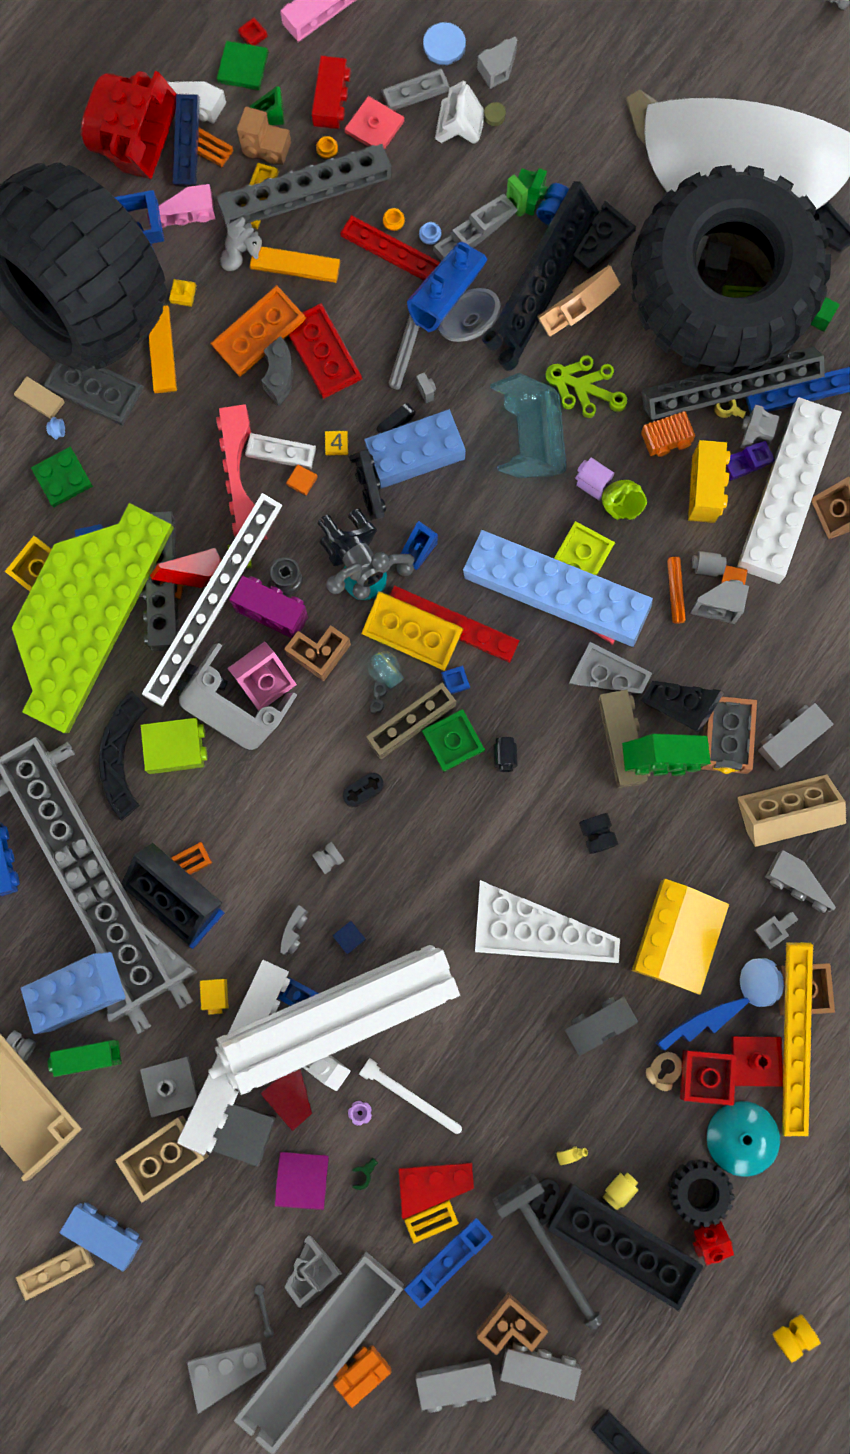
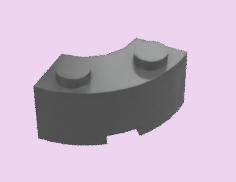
[261,336,294,406]
[565,996,638,1056]

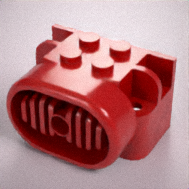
[81,71,177,179]

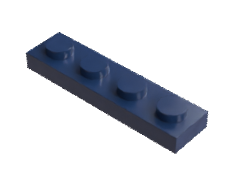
[173,94,200,186]

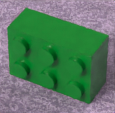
[622,734,711,776]

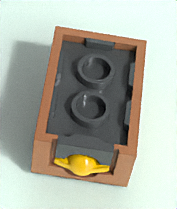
[701,697,757,774]

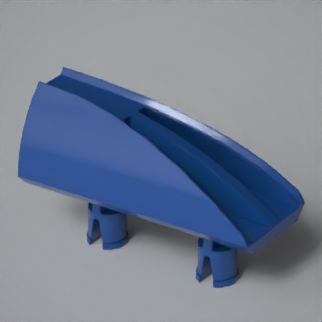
[407,242,488,332]

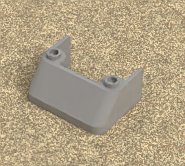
[179,643,297,750]

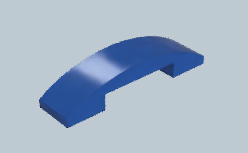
[404,1218,493,1308]

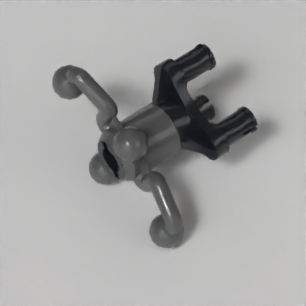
[318,508,414,600]

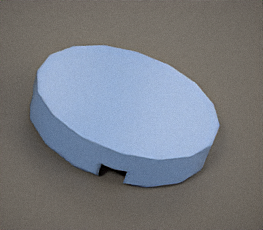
[423,23,466,65]
[740,958,784,1007]

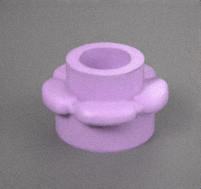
[348,1101,372,1125]

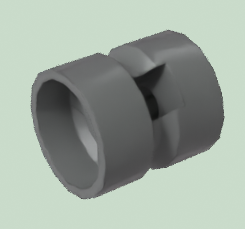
[270,557,303,595]

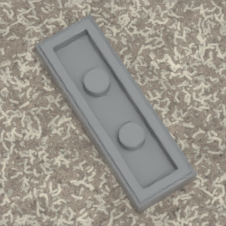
[382,68,450,111]

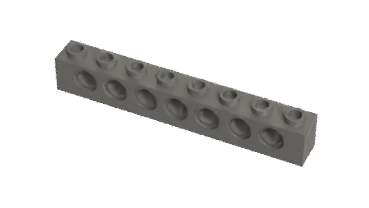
[217,144,391,229]
[642,346,825,420]

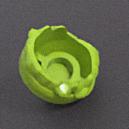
[602,480,647,520]

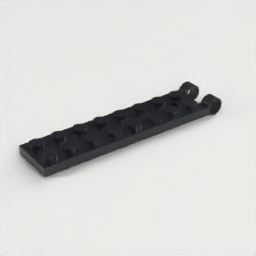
[482,181,599,371]

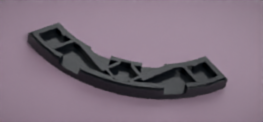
[99,691,148,821]

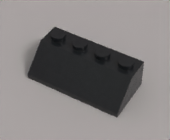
[121,843,222,946]

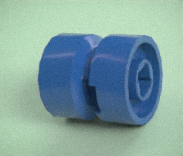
[536,183,569,225]

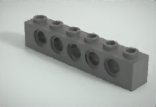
[142,511,179,651]

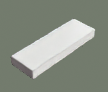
[245,433,316,469]

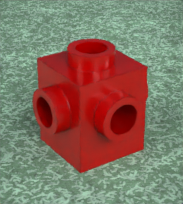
[692,1221,734,1266]

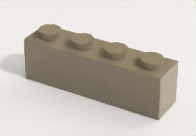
[366,683,456,760]
[598,689,650,789]

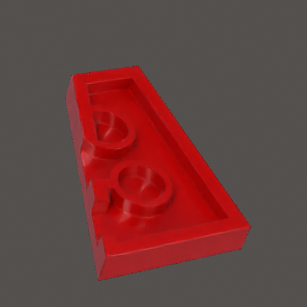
[399,1162,474,1220]

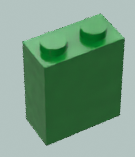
[48,1040,122,1077]

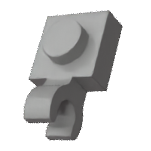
[754,912,798,950]

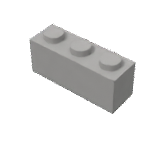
[758,703,834,771]
[500,1342,581,1400]
[416,1358,496,1412]

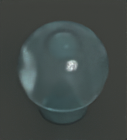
[368,651,404,689]

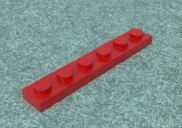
[390,585,520,663]

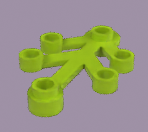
[545,355,627,418]

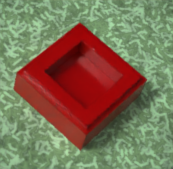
[237,18,268,46]

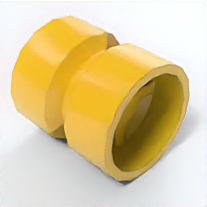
[772,1314,821,1363]

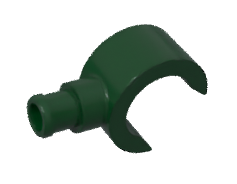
[352,1158,378,1190]

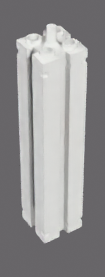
[208,945,460,1094]

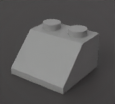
[690,580,749,624]

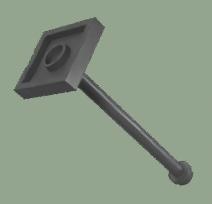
[492,1173,602,1330]

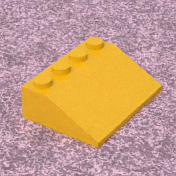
[632,879,729,995]

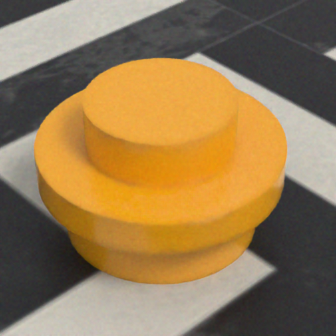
[316,136,338,159]
[383,208,405,231]

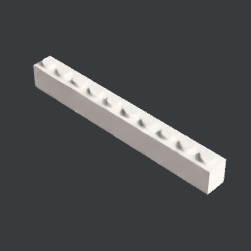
[142,493,282,707]

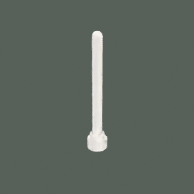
[359,1058,462,1134]

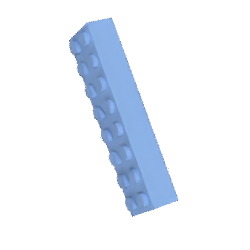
[463,530,653,647]

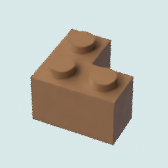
[237,106,291,165]
[284,625,351,681]
[476,1292,548,1355]

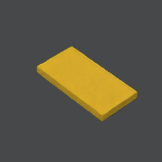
[361,591,464,671]

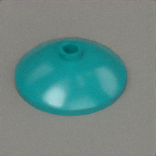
[706,1101,780,1177]

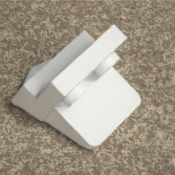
[435,81,484,144]

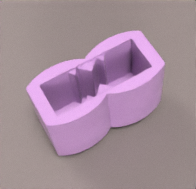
[575,457,614,501]

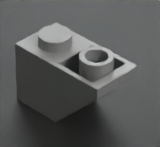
[477,37,517,88]

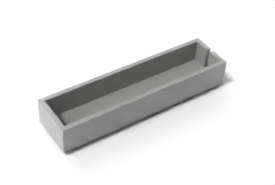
[234,1251,404,1454]

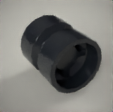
[579,813,619,854]

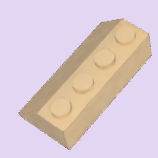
[738,774,846,847]

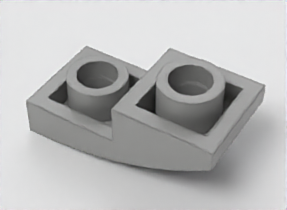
[280,905,308,956]

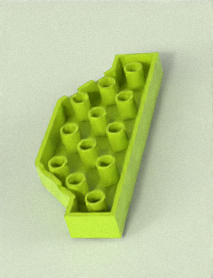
[12,503,174,733]

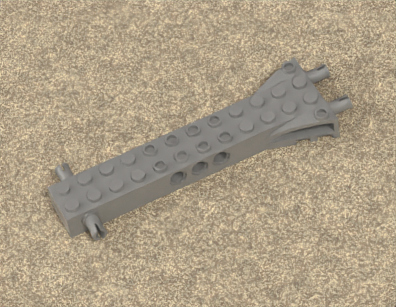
[0,737,197,1034]

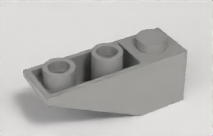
[765,850,836,913]

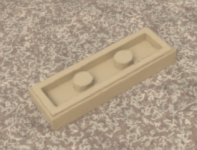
[16,1245,95,1301]

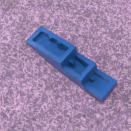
[655,998,750,1051]

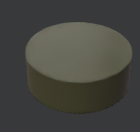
[484,102,506,126]

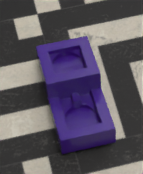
[725,441,775,481]

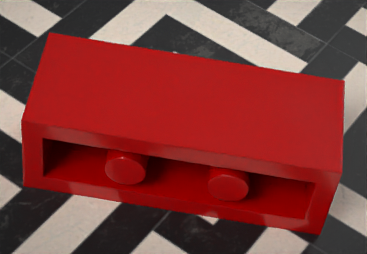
[312,56,351,129]

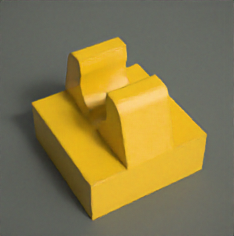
[169,279,196,307]

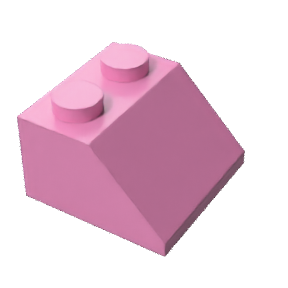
[227,641,297,711]

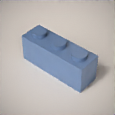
[60,1203,143,1271]

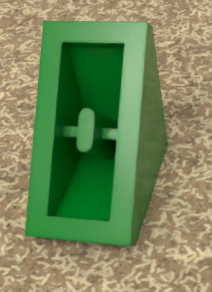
[250,86,284,125]

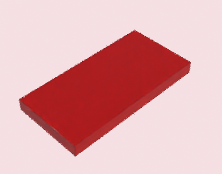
[288,303,362,399]

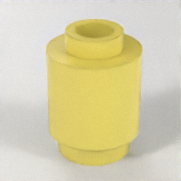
[603,1172,639,1211]

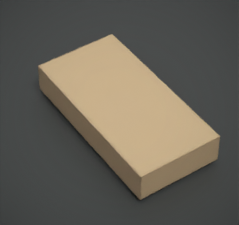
[14,377,65,419]

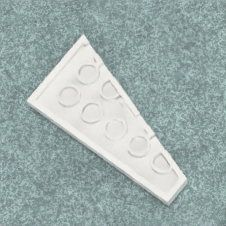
[475,880,620,963]

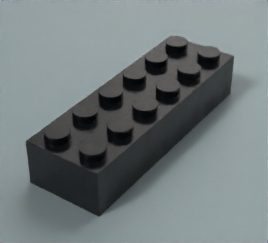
[546,1182,704,1311]

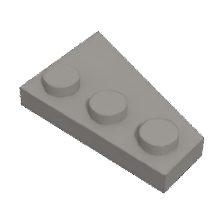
[569,642,652,694]

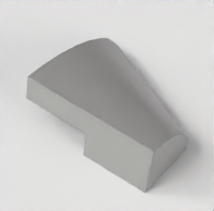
[285,1236,342,1308]

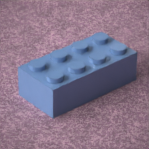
[364,409,465,489]
[21,952,126,1034]

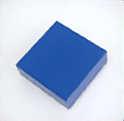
[441,665,470,694]

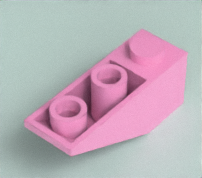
[147,184,216,228]

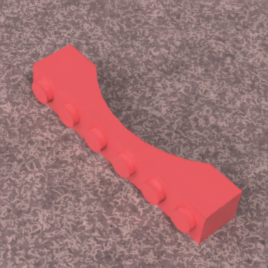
[216,404,267,540]

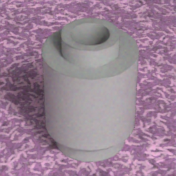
[691,551,726,577]

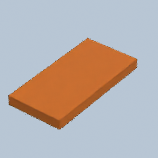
[210,285,306,377]

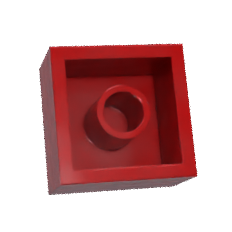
[680,1050,737,1106]

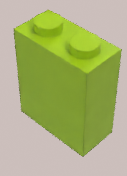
[141,718,208,774]

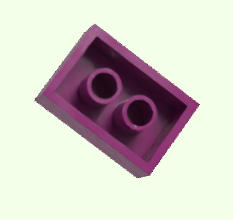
[230,576,308,639]

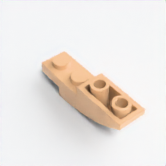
[537,265,621,337]

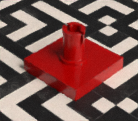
[731,1036,783,1086]

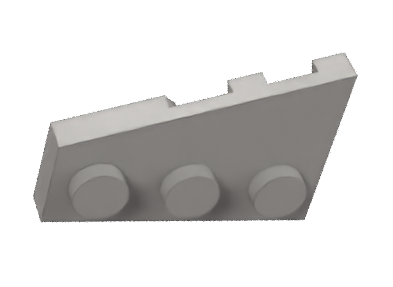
[187,1342,267,1414]

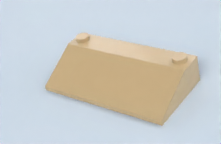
[0,1034,82,1181]

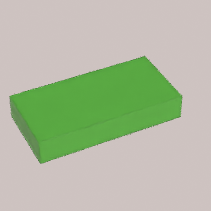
[506,175,528,217]

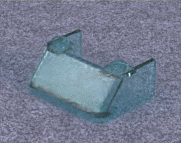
[490,373,566,478]

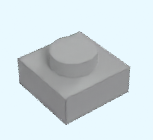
[416,372,436,404]

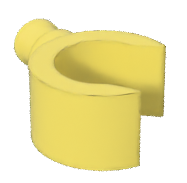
[714,399,746,418]
[556,1146,588,1165]

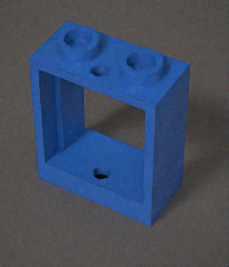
[115,190,165,244]

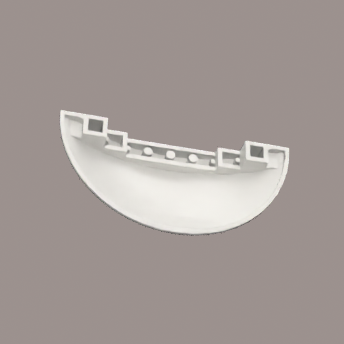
[645,98,850,210]

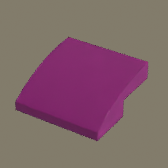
[275,1152,329,1210]

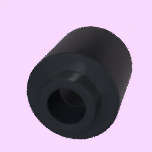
[493,737,518,772]

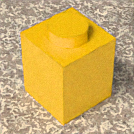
[200,979,229,1015]

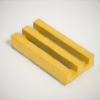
[404,1200,459,1244]

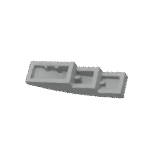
[433,194,517,261]

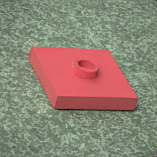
[345,96,405,149]

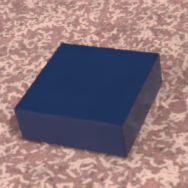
[332,921,366,955]

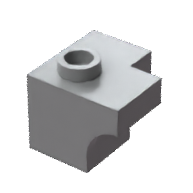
[740,405,779,449]

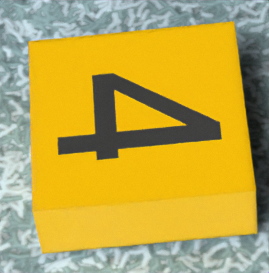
[325,431,348,456]

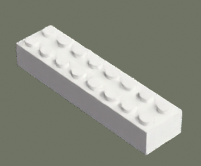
[737,397,841,584]

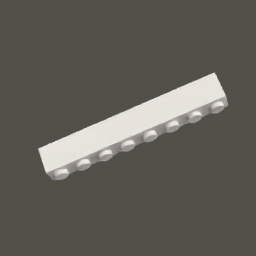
[177,960,290,1156]

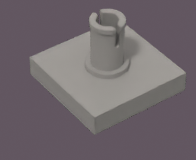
[140,1056,198,1118]

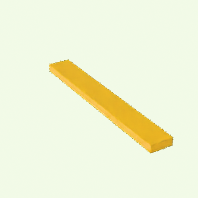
[782,943,813,1136]

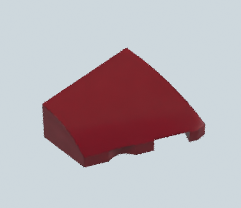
[261,1068,312,1131]

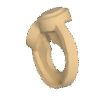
[646,1052,682,1091]

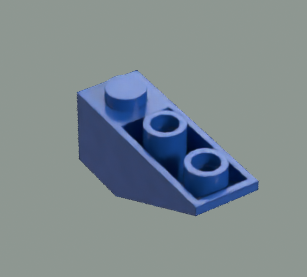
[0,823,20,896]

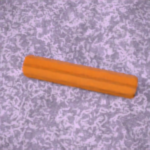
[667,557,686,624]

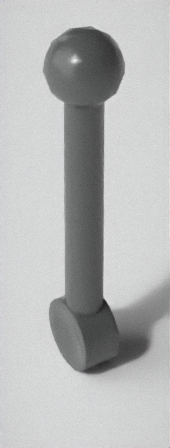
[254,1284,274,1338]

